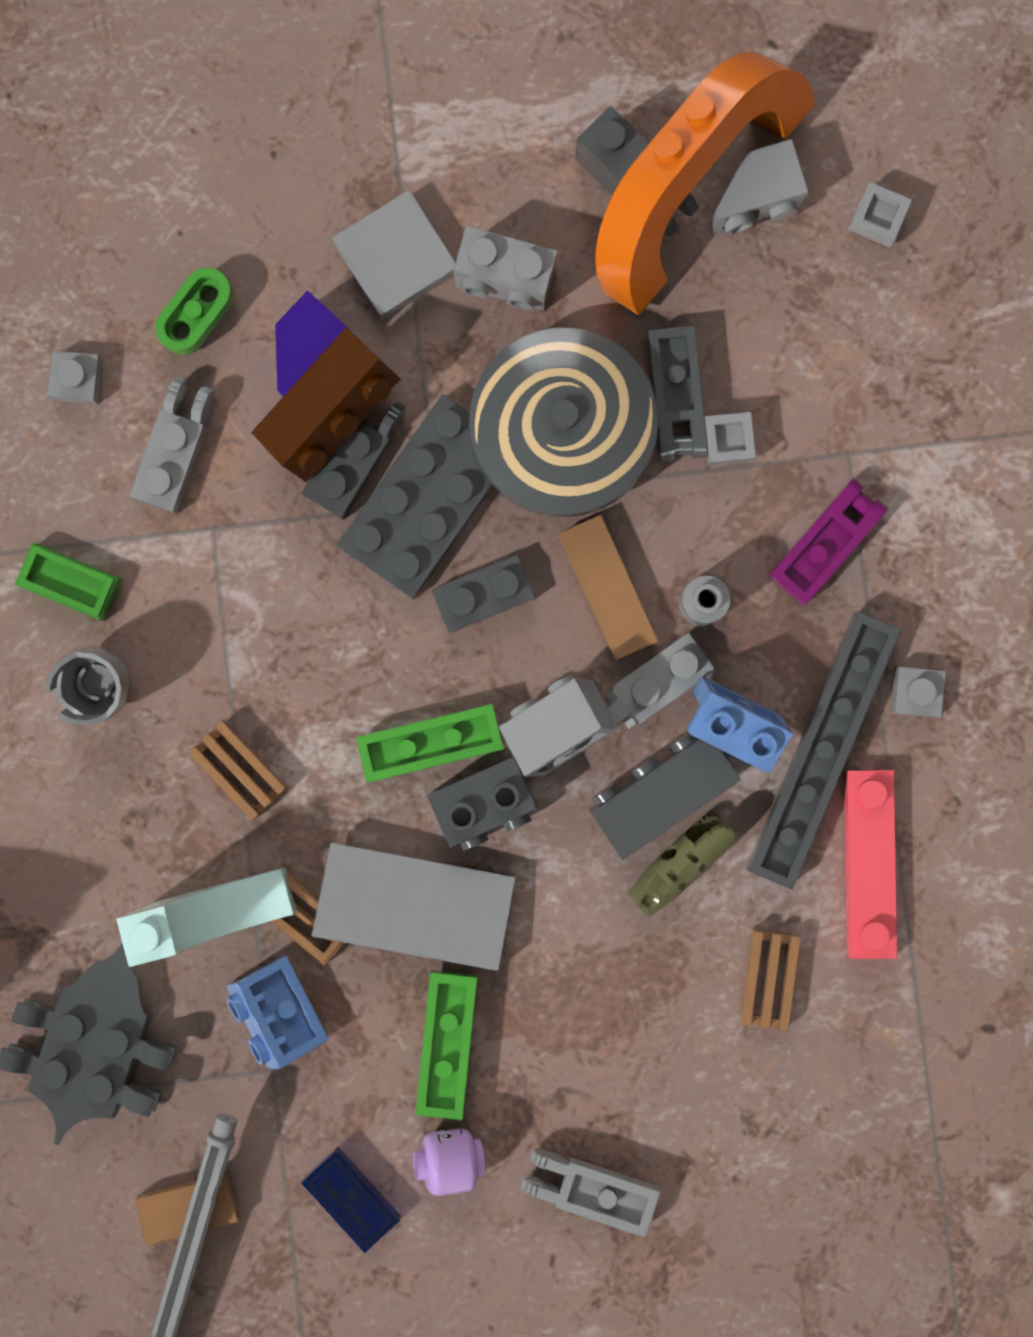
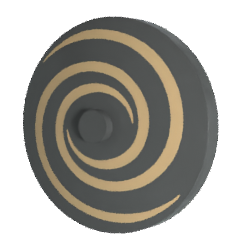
[469,328,658,517]

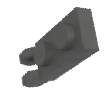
[301,401,406,520]

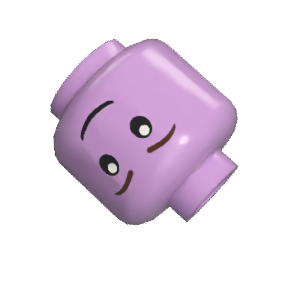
[413,1128,485,1196]

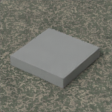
[331,190,455,320]

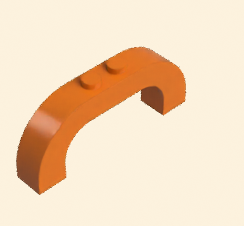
[595,52,815,315]

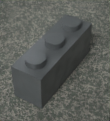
[589,732,741,860]

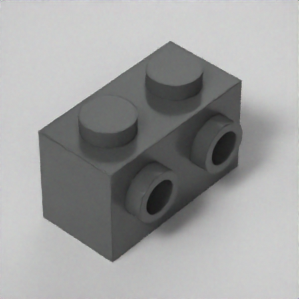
[427,756,537,851]

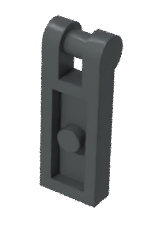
[647,325,707,461]

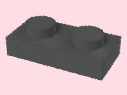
[432,555,535,634]

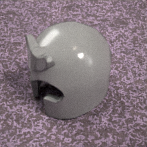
[45,646,131,726]

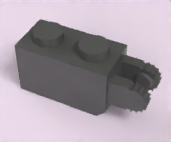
[575,105,699,237]

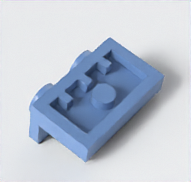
[687,676,793,773]
[226,956,329,1069]

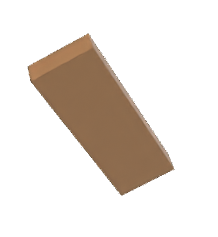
[558,515,658,661]

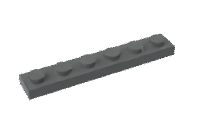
[746,611,901,890]

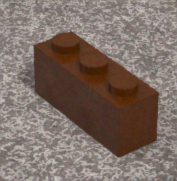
[251,327,401,482]

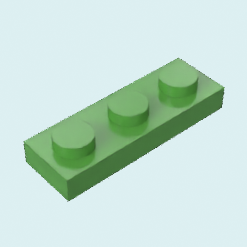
[356,704,504,783]
[415,970,478,1120]

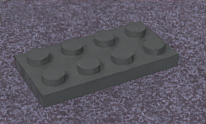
[336,394,493,600]

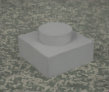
[847,182,912,248]
[47,351,103,404]
[705,412,756,466]
[890,666,946,718]

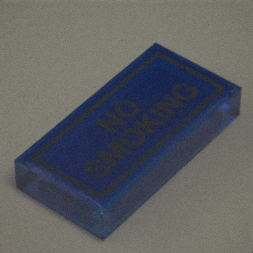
[301,1146,401,1253]

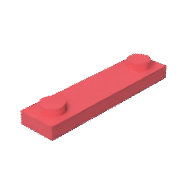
[844,770,897,959]

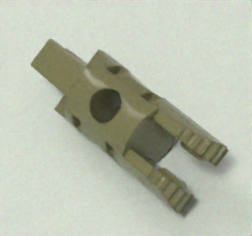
[628,812,736,916]

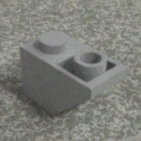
[710,139,808,235]

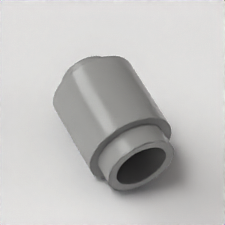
[678,576,731,626]

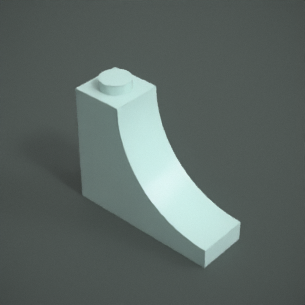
[116,867,297,967]

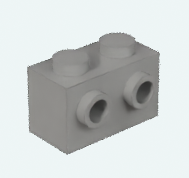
[453,226,557,311]
[499,676,619,777]

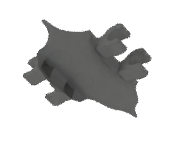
[0,943,177,1145]

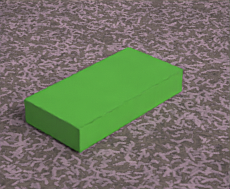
[14,542,122,621]

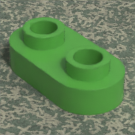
[155,268,234,355]

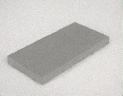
[312,843,516,971]

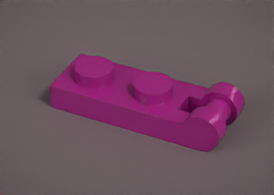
[768,478,889,606]

